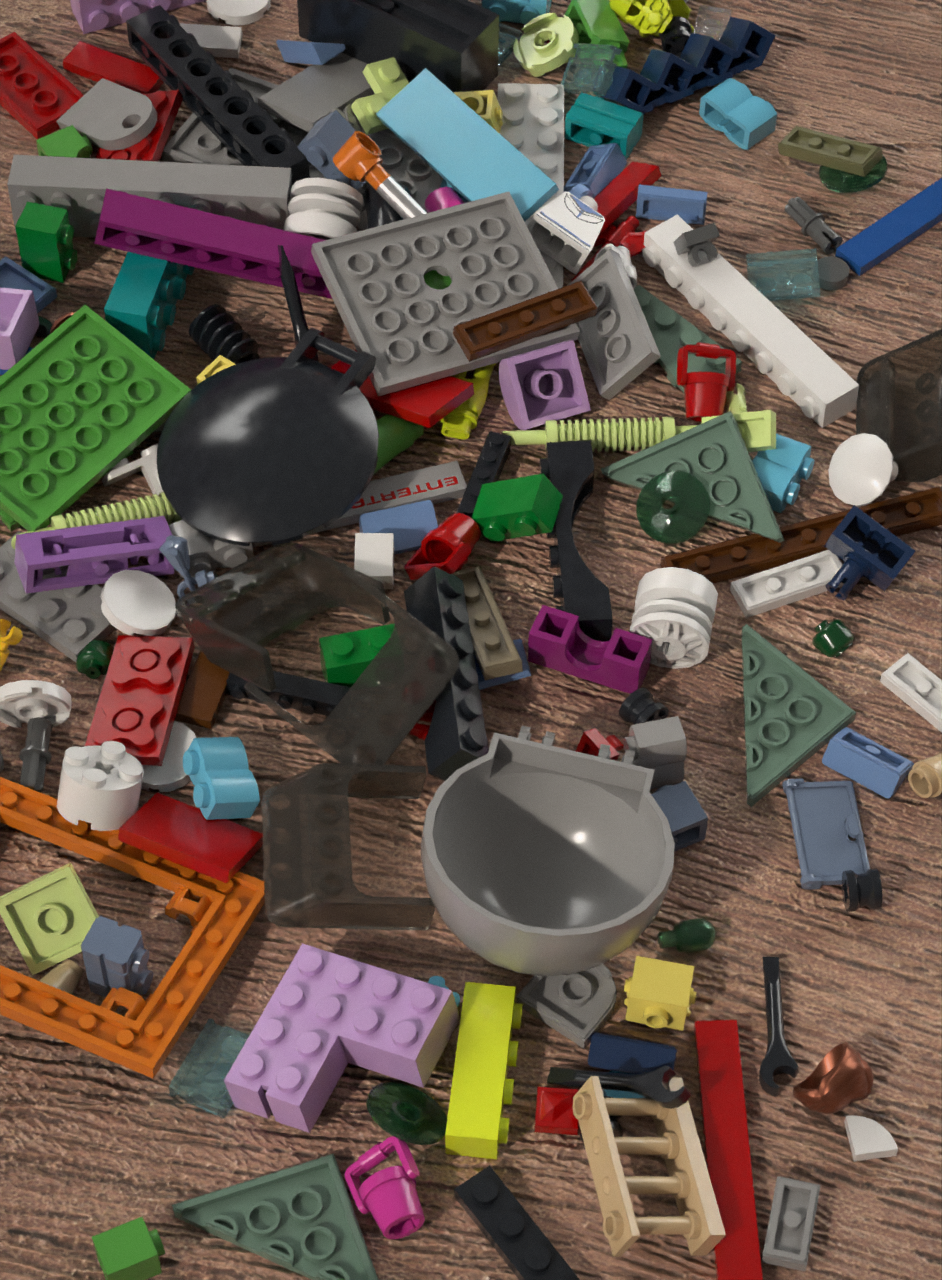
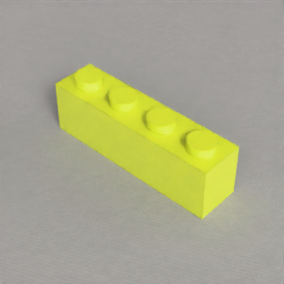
[445,982,523,1160]

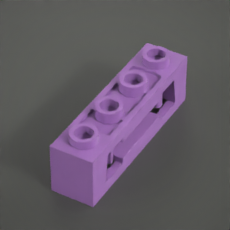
[14,516,175,594]

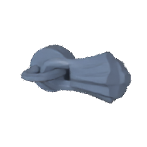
[159,535,221,603]

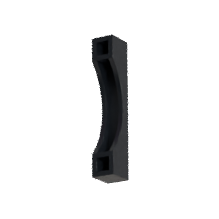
[539,440,613,642]
[404,566,489,781]

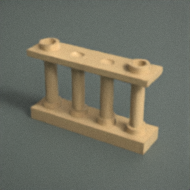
[573,1076,726,1257]

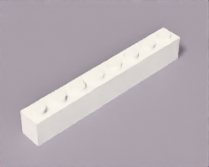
[642,215,859,428]

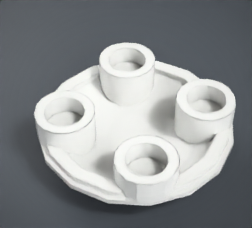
[828,433,898,507]

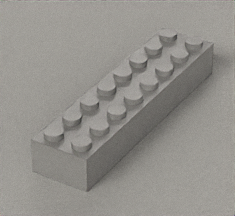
[7,155,292,238]

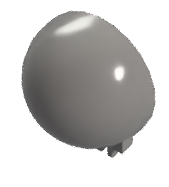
[421,726,675,976]

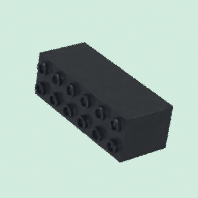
[297,0,499,92]

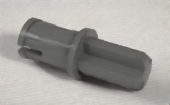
[785,197,843,254]
[19,718,53,793]

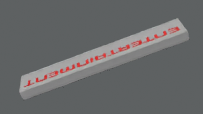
[252,461,467,548]

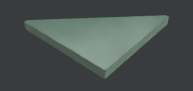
[601,411,784,543]
[741,624,856,807]
[172,1153,378,1280]

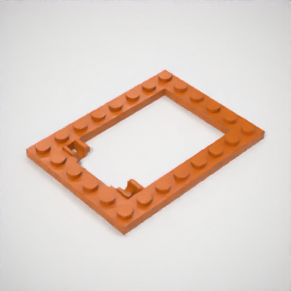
[0,777,271,1079]

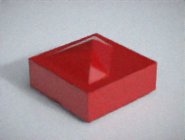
[534,1087,579,1135]

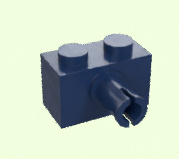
[824,505,915,601]

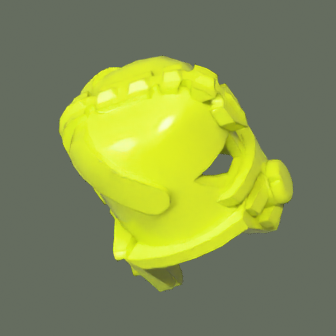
[609,0,695,38]

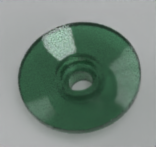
[819,156,888,193]
[636,471,710,544]
[366,1082,447,1145]

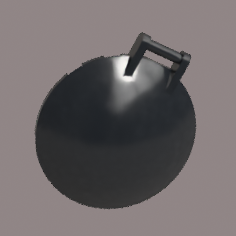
[157,328,379,546]

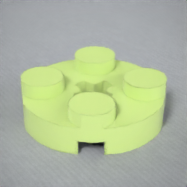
[513,13,579,77]

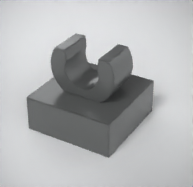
[673,223,720,267]

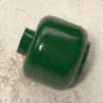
[812,619,854,657]
[76,640,114,679]

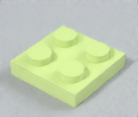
[0,862,99,975]

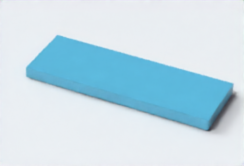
[376,68,559,222]

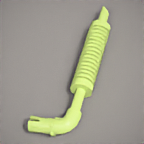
[502,383,747,452]
[11,492,182,549]

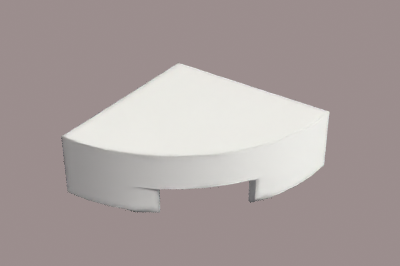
[844,1115,898,1162]

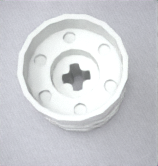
[284,178,364,240]
[629,567,718,669]

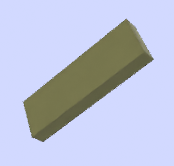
[778,126,883,177]

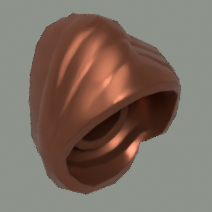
[793,1042,874,1114]

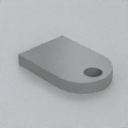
[57,78,157,151]

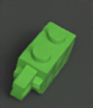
[563,0,629,74]

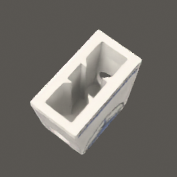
[527,192,605,275]

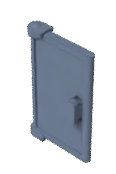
[782,778,870,890]

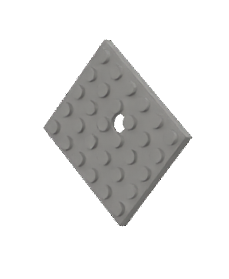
[311,191,580,396]

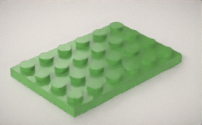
[0,304,191,532]

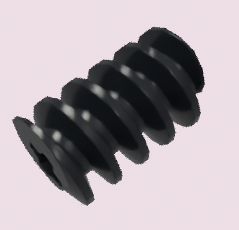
[189,304,260,364]

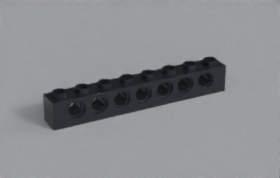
[126,5,311,186]

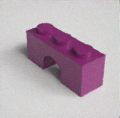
[528,605,653,694]

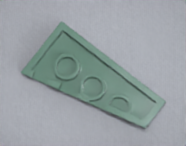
[634,285,742,400]

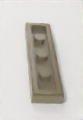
[453,566,523,680]

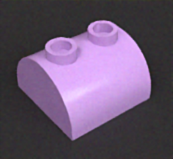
[499,340,591,430]

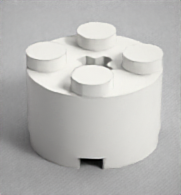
[57,741,144,831]

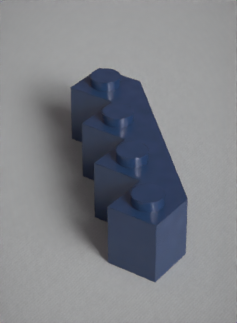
[597,17,776,114]

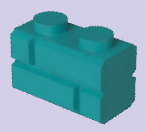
[565,92,644,160]

